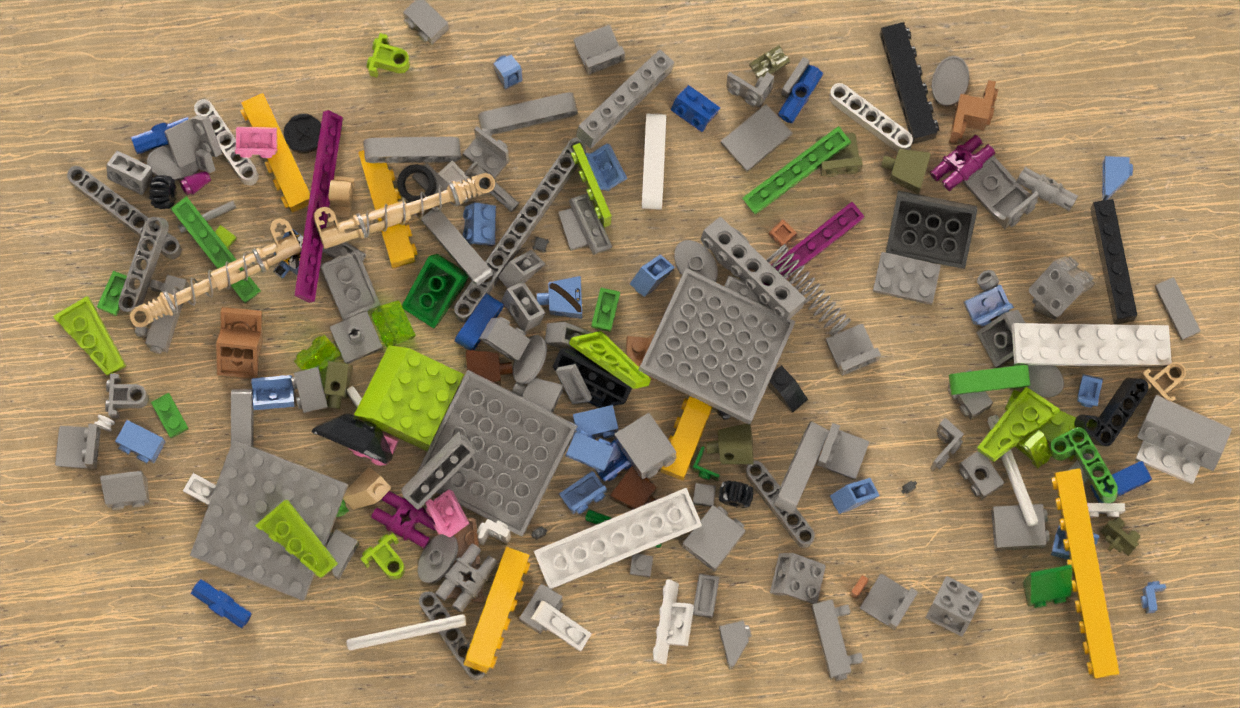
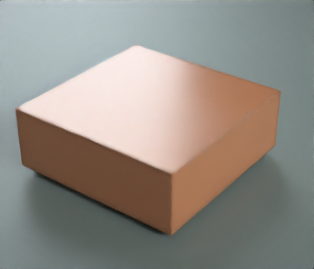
[768,219,797,246]
[850,575,869,599]

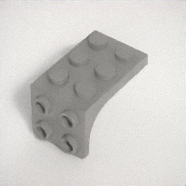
[962,155,1039,229]
[1029,256,1096,317]

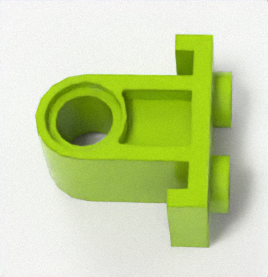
[366,33,410,77]
[1015,430,1052,468]
[361,533,405,580]

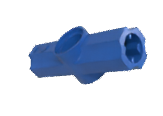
[778,65,824,124]
[131,117,189,155]
[191,579,252,628]

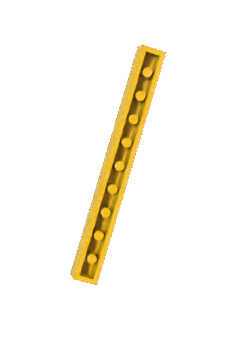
[1051,468,1120,678]

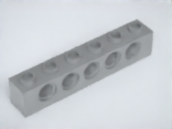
[576,49,674,149]
[700,216,806,322]

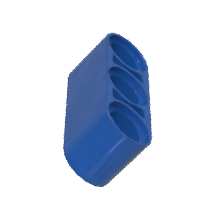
[455,294,504,350]
[1090,461,1152,503]

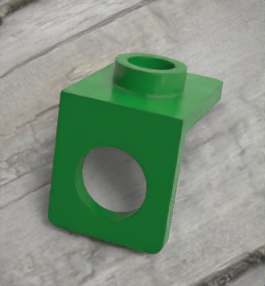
[693,446,720,481]

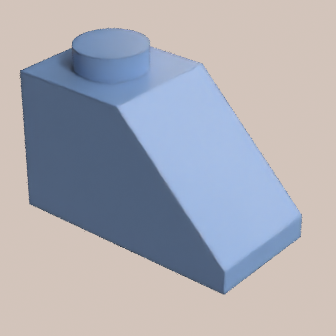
[493,55,523,89]
[1102,156,1133,201]
[630,254,675,297]
[830,478,880,514]

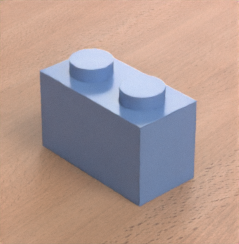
[573,405,618,440]
[115,420,166,463]
[565,430,613,472]

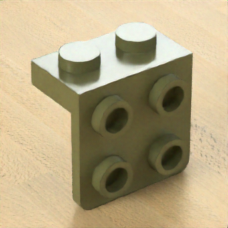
[816,133,863,177]

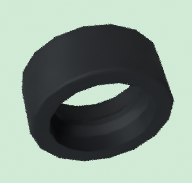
[397,164,437,203]

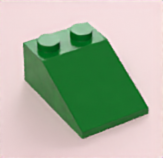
[401,254,469,329]
[1023,565,1072,609]

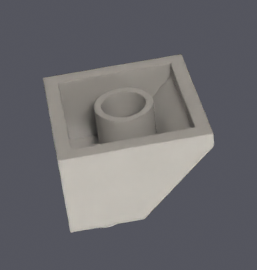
[976,310,1025,368]
[100,471,150,510]

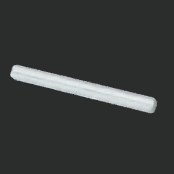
[987,415,1038,527]
[347,615,466,650]

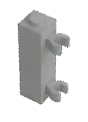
[135,275,189,354]
[811,599,863,681]

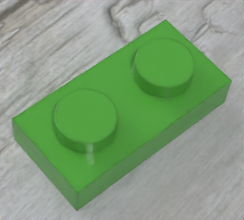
[97,271,127,316]
[591,287,620,332]
[151,393,189,438]

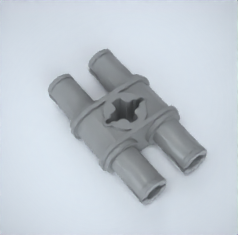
[1016,166,1078,211]
[435,543,498,613]

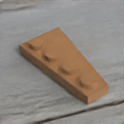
[447,517,485,604]

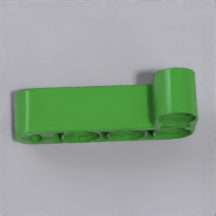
[949,365,1031,395]
[1051,428,1118,503]

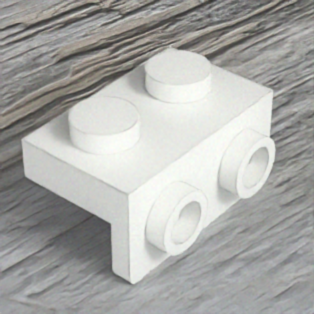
[477,519,511,545]

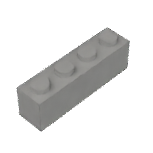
[401,432,476,510]

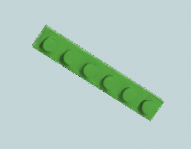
[742,126,851,215]
[170,196,261,304]

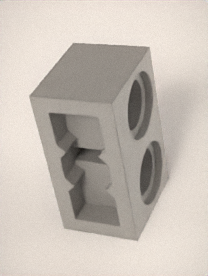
[106,151,153,195]

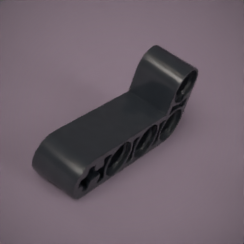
[1074,377,1148,446]

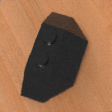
[552,348,632,408]
[312,414,393,464]

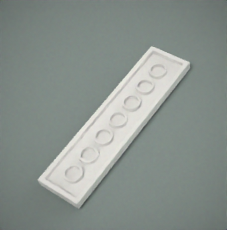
[1012,323,1172,367]
[534,488,702,589]

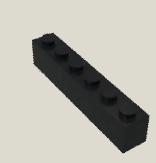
[880,22,939,144]
[1090,199,1137,324]

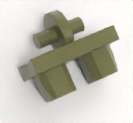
[749,45,790,79]
[1100,517,1140,556]

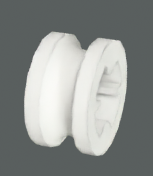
[94,415,115,432]

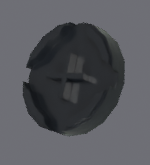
[284,114,321,153]

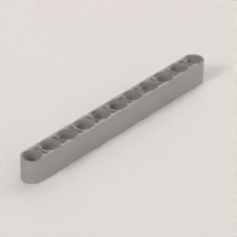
[454,138,586,322]

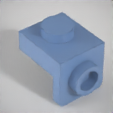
[1077,374,1103,407]
[1141,581,1166,614]

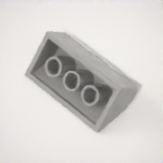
[1137,395,1232,471]

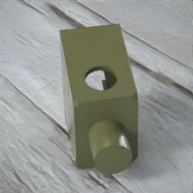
[881,149,931,194]
[324,361,353,409]
[706,423,754,465]

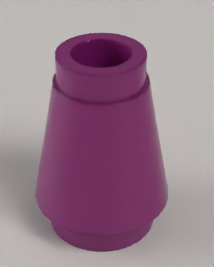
[180,171,211,196]

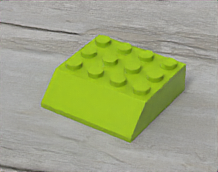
[354,345,464,451]

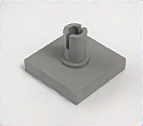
[330,311,383,364]

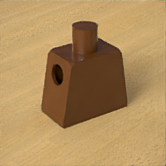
[466,350,513,385]
[610,466,657,510]

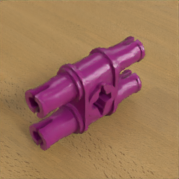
[930,134,996,191]
[371,491,436,548]

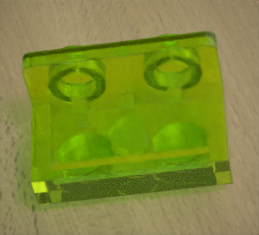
[371,300,416,348]
[294,335,341,373]

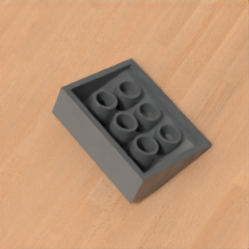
[886,191,977,269]

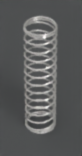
[766,244,851,337]

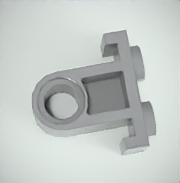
[105,374,149,418]

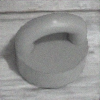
[977,270,999,292]

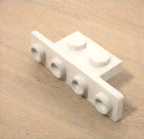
[653,580,694,665]

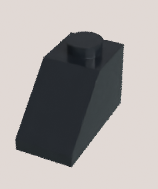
[767,365,808,413]

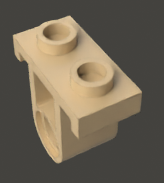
[329,176,355,219]
[1139,362,1186,402]

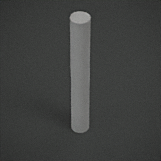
[178,201,236,233]

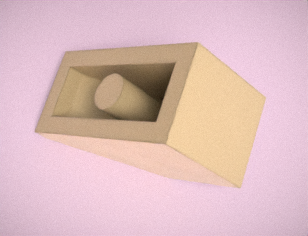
[343,467,391,510]

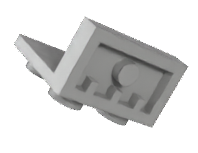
[574,25,625,75]
[726,72,774,108]
[165,115,222,168]
[463,126,509,179]
[826,324,881,376]
[930,418,964,471]
[817,423,869,479]
[55,424,101,469]
[770,553,826,604]
[860,574,918,630]
[925,576,983,637]

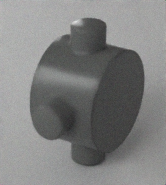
[532,236,549,253]
[901,481,917,494]
[531,527,547,540]

